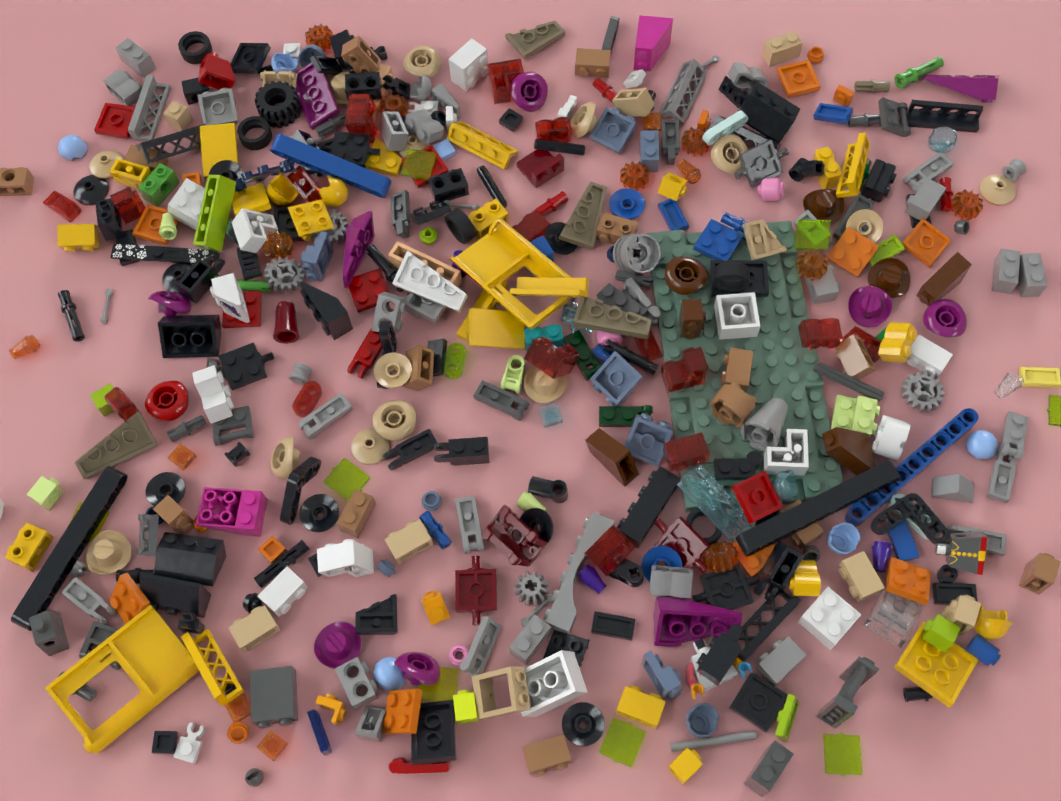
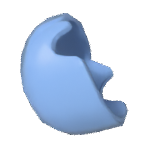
[271,52,298,73]
[58,134,87,161]
[966,430,998,460]
[827,522,860,555]
[373,656,405,691]

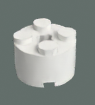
[872,415,911,460]

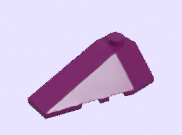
[925,75,999,103]
[343,211,375,289]
[654,597,743,647]

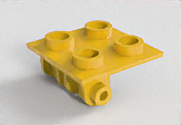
[288,199,334,241]

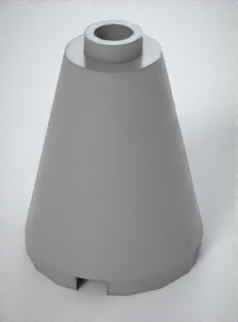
[740,398,788,452]

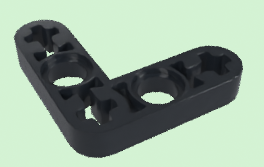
[377,320,397,389]
[280,456,321,525]
[871,493,950,545]

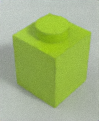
[90,383,125,417]
[922,614,961,653]

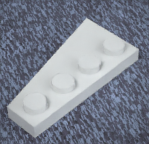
[392,250,467,312]

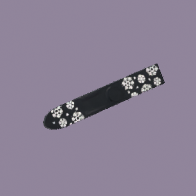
[111,243,220,264]

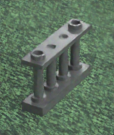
[816,656,879,729]

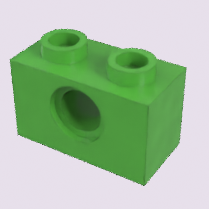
[138,163,180,207]

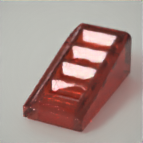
[43,191,82,222]
[843,326,882,363]

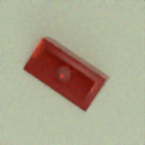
[634,329,663,361]

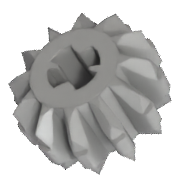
[514,571,548,606]

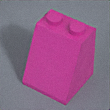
[633,15,673,71]

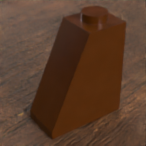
[916,252,972,306]
[822,427,875,476]
[585,428,639,487]

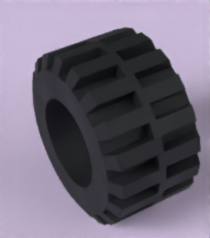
[254,80,301,128]

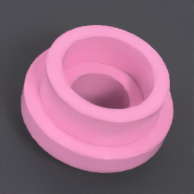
[449,645,469,666]

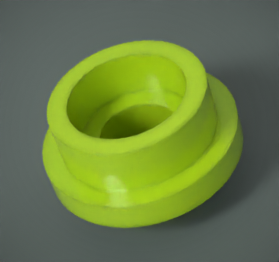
[420,227,438,245]

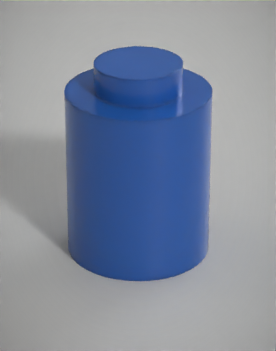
[965,634,1001,666]

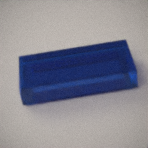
[307,709,332,755]

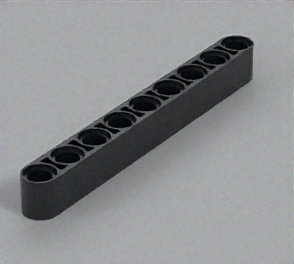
[735,460,902,557]
[11,466,128,631]

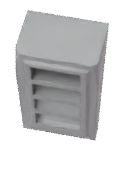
[431,83,461,118]

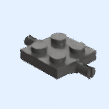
[734,140,789,187]

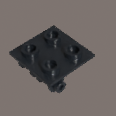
[542,630,590,667]

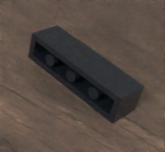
[617,466,681,548]

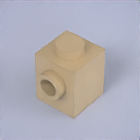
[163,101,192,131]

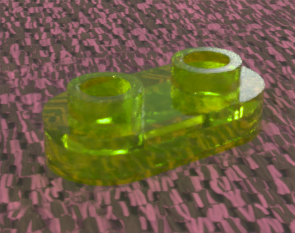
[444,343,467,379]

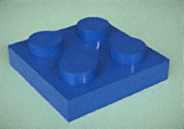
[693,219,744,260]

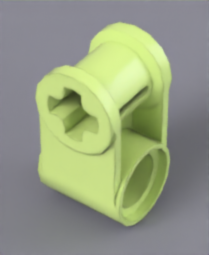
[500,355,525,394]

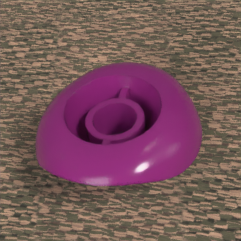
[510,72,548,112]
[848,286,892,327]
[148,291,191,316]
[923,299,967,337]
[314,621,361,669]
[394,652,440,686]

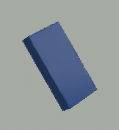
[813,103,853,125]
[658,199,689,231]
[888,520,920,561]

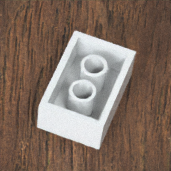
[521,650,588,717]

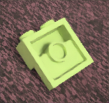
[830,394,880,438]

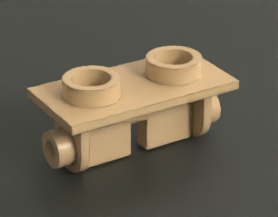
[260,70,298,88]

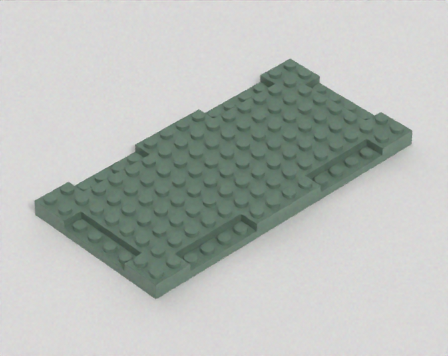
[647,221,843,513]

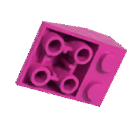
[196,487,268,537]

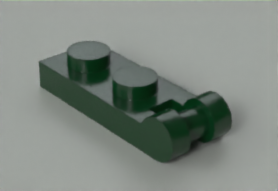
[563,330,601,381]
[599,405,653,427]

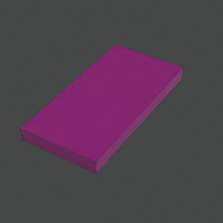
[295,62,341,130]

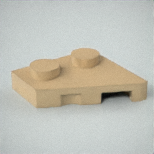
[743,219,787,260]

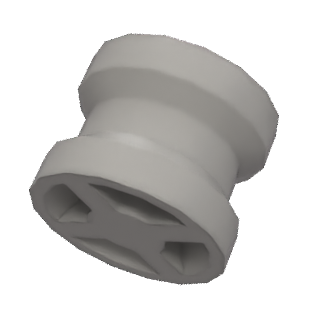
[1002,159,1027,181]
[289,363,312,385]

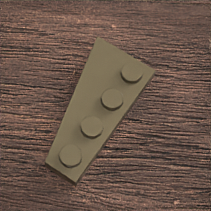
[558,182,607,250]
[573,297,652,339]

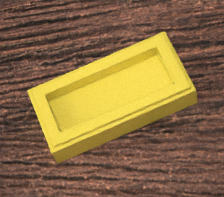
[1018,367,1061,388]

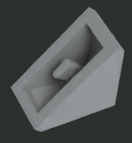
[932,474,974,503]
[355,705,386,742]

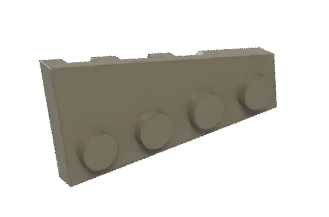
[75,410,157,479]

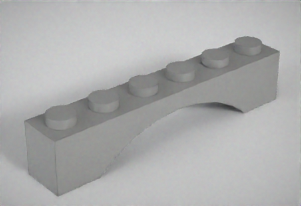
[544,512,615,634]

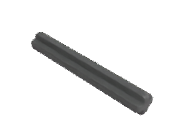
[813,361,884,402]

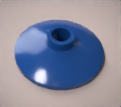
[609,188,645,220]
[641,546,682,582]

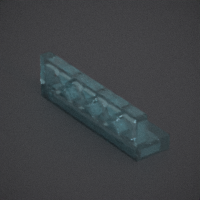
[677,464,756,543]

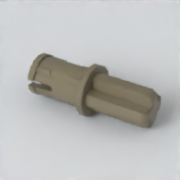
[854,79,890,93]

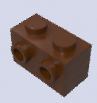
[679,299,706,339]

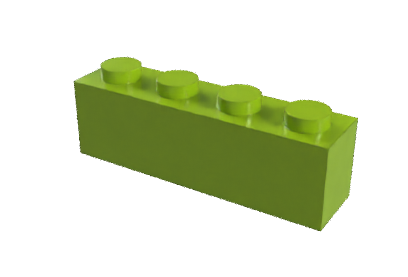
[193,175,236,251]

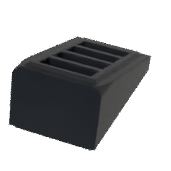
[236,247,262,281]

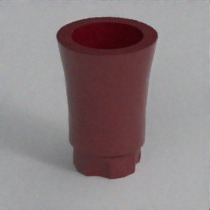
[273,301,300,344]

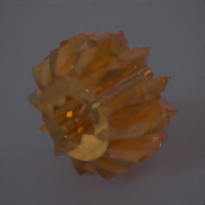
[305,24,333,52]
[379,93,409,121]
[681,126,710,157]
[620,161,650,191]
[951,189,983,221]
[262,230,294,260]
[796,249,829,282]
[703,541,738,573]

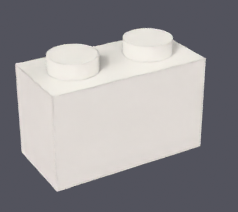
[906,335,953,379]
[258,567,308,617]

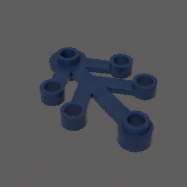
[233,159,295,192]

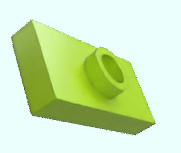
[869,234,905,267]
[775,694,800,742]

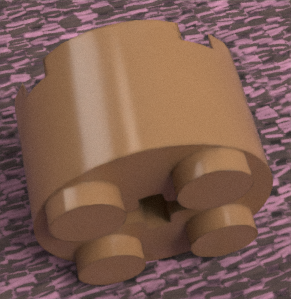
[709,382,757,429]

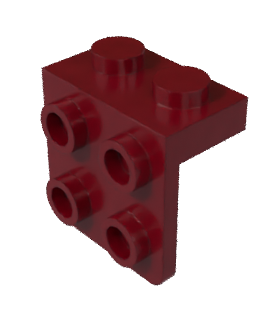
[517,149,564,188]

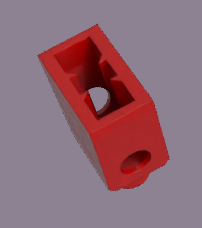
[198,52,236,90]

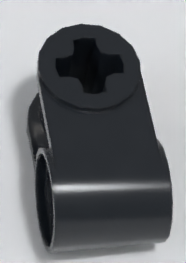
[604,553,644,588]

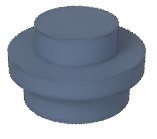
[422,491,442,511]
[377,559,396,577]

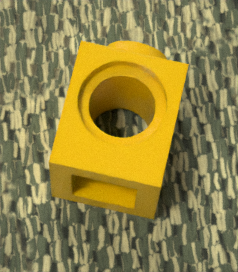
[657,172,688,201]
[667,747,703,785]

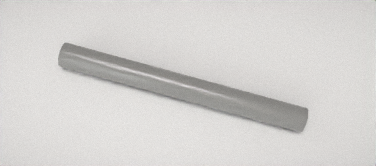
[670,730,757,752]

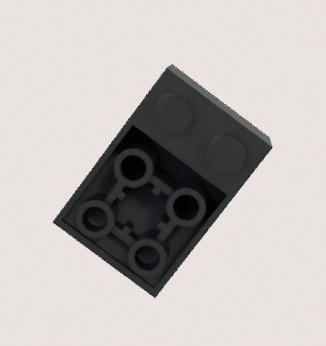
[299,281,353,340]

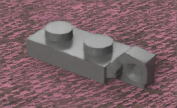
[661,120,680,165]
[390,190,411,239]

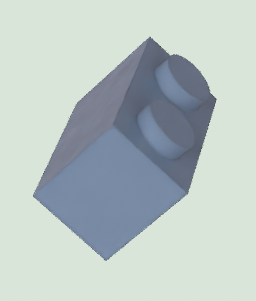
[639,130,659,172]

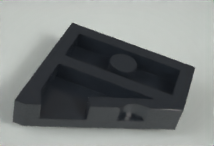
[355,594,398,635]

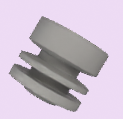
[613,234,661,273]

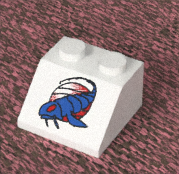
[210,273,250,323]

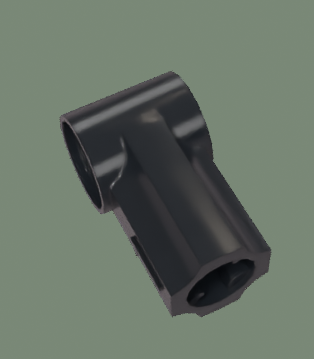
[789,158,825,182]
[528,476,568,503]

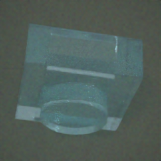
[539,403,563,428]

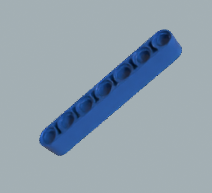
[270,133,392,198]

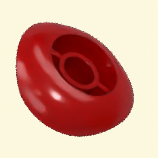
[145,380,189,421]

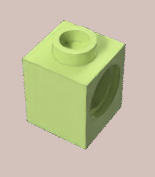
[27,476,64,510]

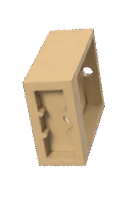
[472,666,530,720]

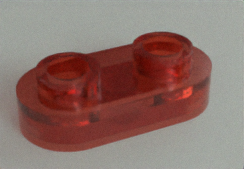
[292,381,322,417]

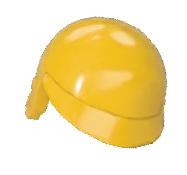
[267,173,300,206]
[319,175,348,207]
[974,605,1013,640]

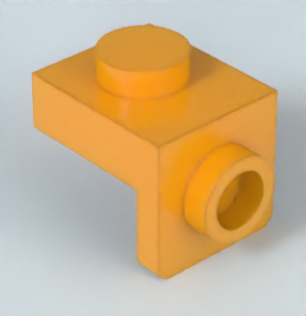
[421,590,450,625]
[316,694,347,726]

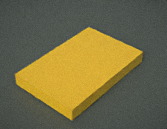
[200,123,239,178]
[232,182,271,216]
[469,308,525,350]

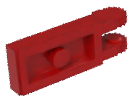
[347,328,383,379]
[388,757,451,774]

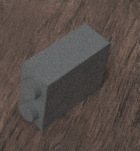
[250,666,298,728]
[743,740,794,797]

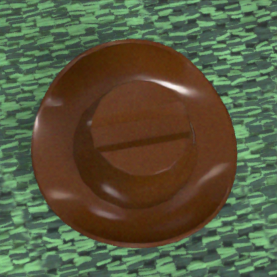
[803,189,845,224]
[665,256,708,295]
[868,258,910,298]

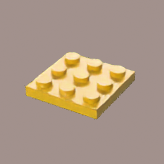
[893,621,979,708]

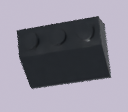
[737,81,800,143]
[158,315,221,358]
[153,532,226,586]
[140,572,211,618]

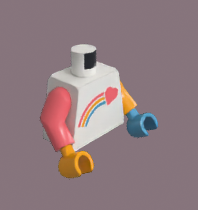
[686,639,753,699]

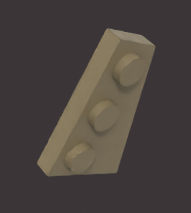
[505,21,565,59]

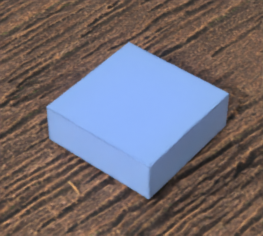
[433,139,456,161]

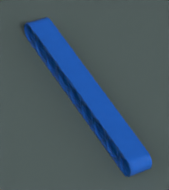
[845,408,979,527]

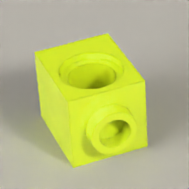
[453,690,478,725]

